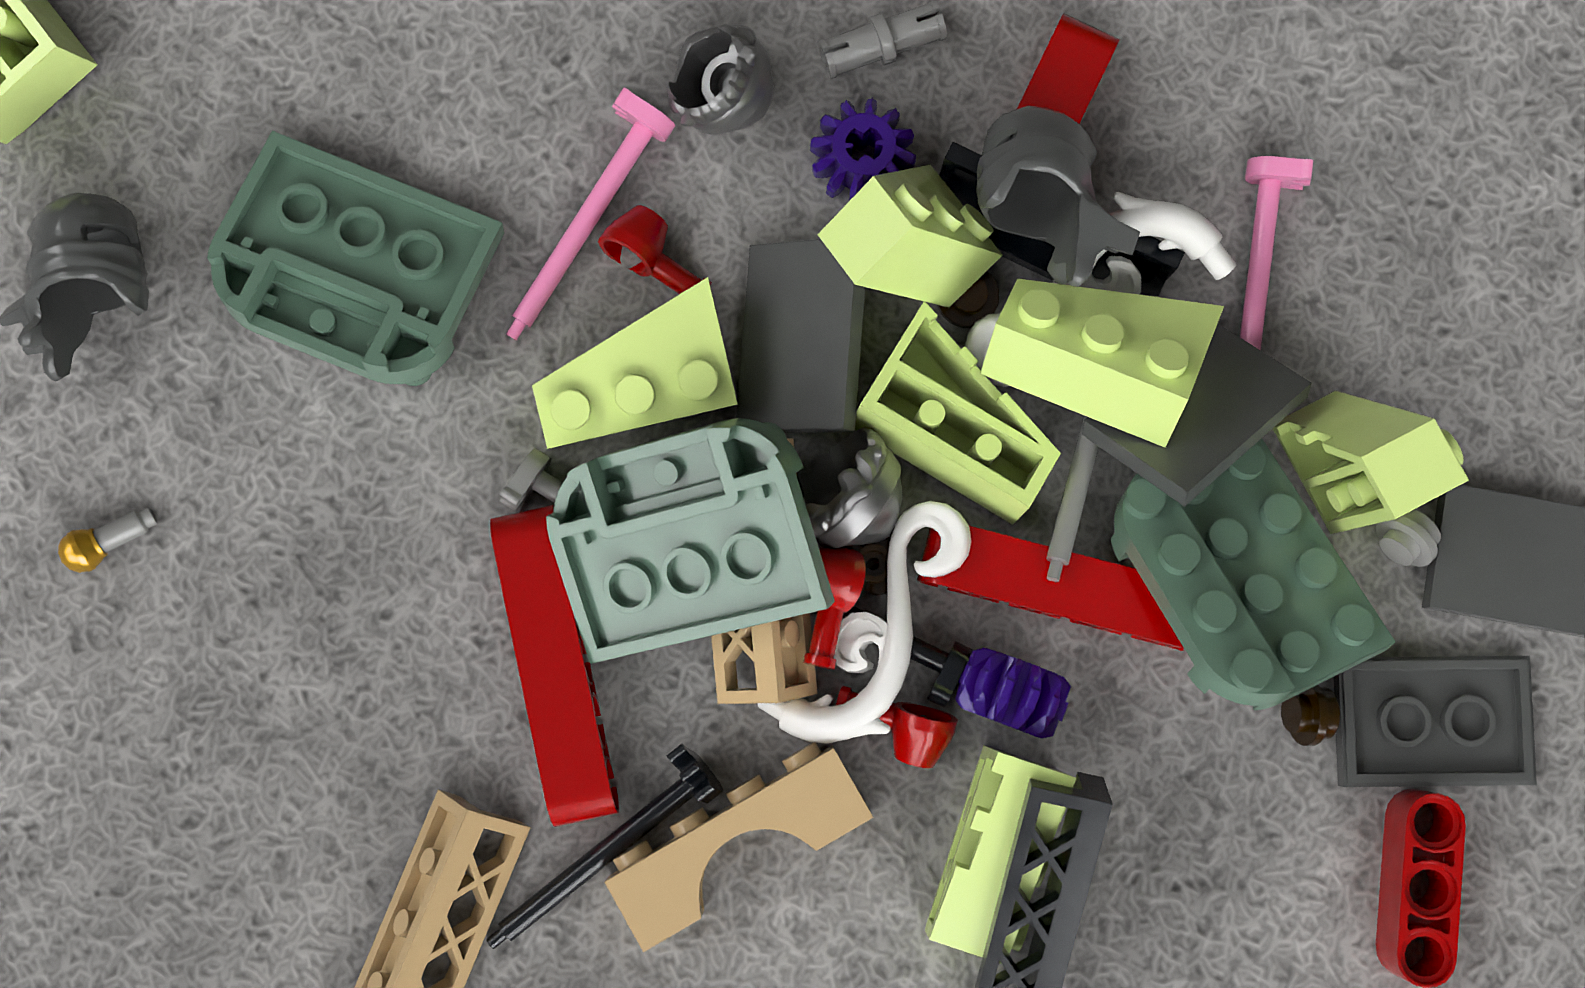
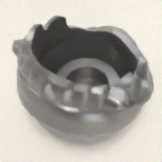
[666,24,774,135]
[797,427,902,549]

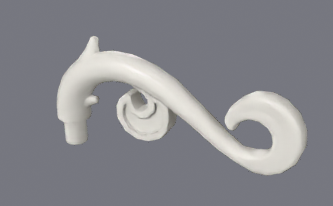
[965,192,1236,387]
[758,501,972,744]

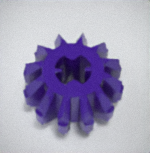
[810,97,916,201]
[955,648,1071,739]

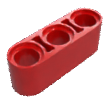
[1017,13,1120,124]
[1376,789,1466,988]

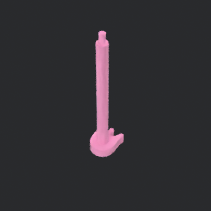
[506,87,675,341]
[1240,156,1314,350]

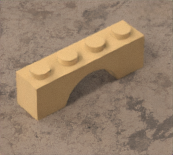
[604,742,874,952]

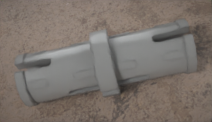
[817,0,947,79]

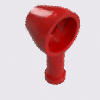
[598,205,712,294]
[803,547,866,670]
[835,685,958,768]

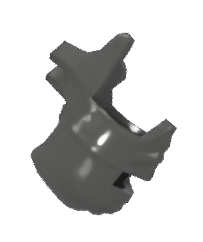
[976,106,1140,287]
[0,193,149,382]

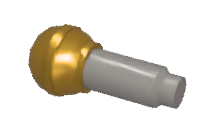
[58,507,158,573]

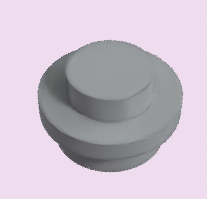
[1375,509,1441,567]

